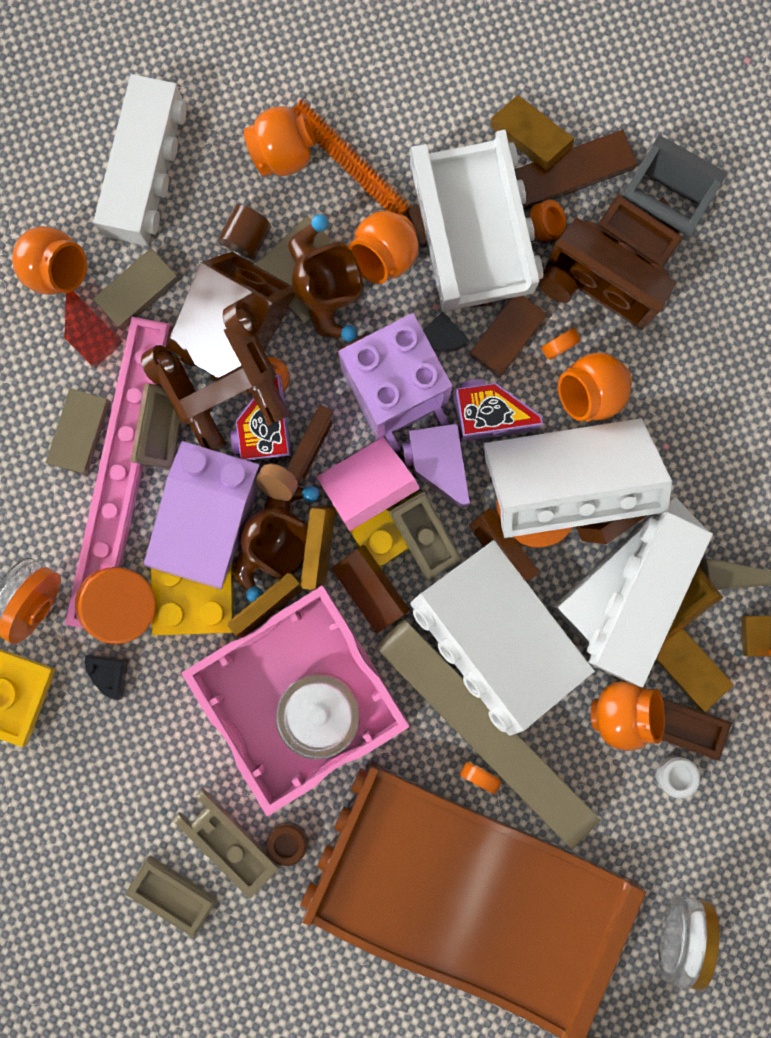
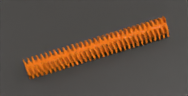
[293,99,412,216]

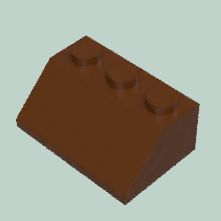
[545,217,677,331]

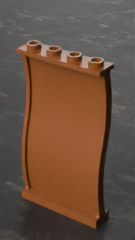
[300,761,646,1038]

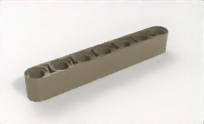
[375,618,601,850]

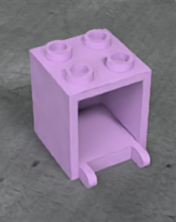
[338,313,453,453]

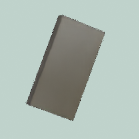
[93,248,179,331]
[130,383,181,470]
[45,388,111,475]
[125,856,218,938]

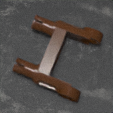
[141,300,291,451]

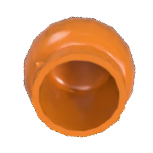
[244,106,316,177]
[348,211,419,284]
[12,226,87,295]
[558,353,632,422]
[591,680,665,751]

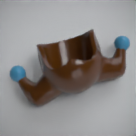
[288,214,363,342]
[232,486,320,602]

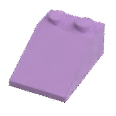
[144,441,260,590]

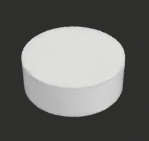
[656,755,700,799]

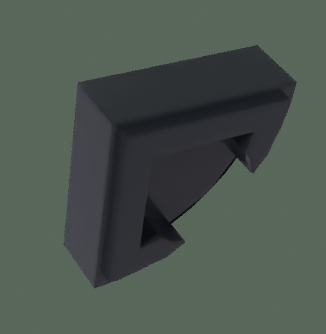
[423,312,469,352]
[85,654,128,700]

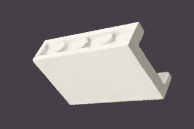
[410,130,543,312]
[484,418,672,538]
[410,540,595,736]

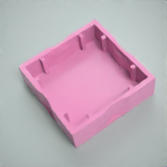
[181,585,410,817]

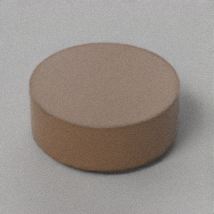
[255,464,298,501]

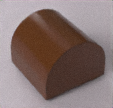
[218,204,271,260]

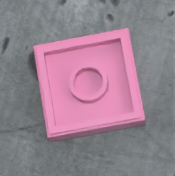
[316,437,420,531]

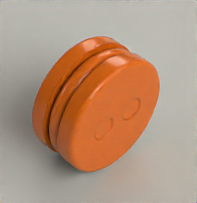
[75,567,156,644]

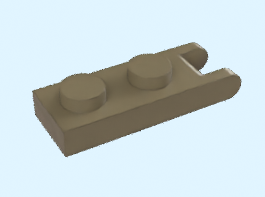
[173,788,280,899]

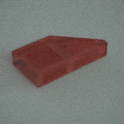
[64,291,123,368]

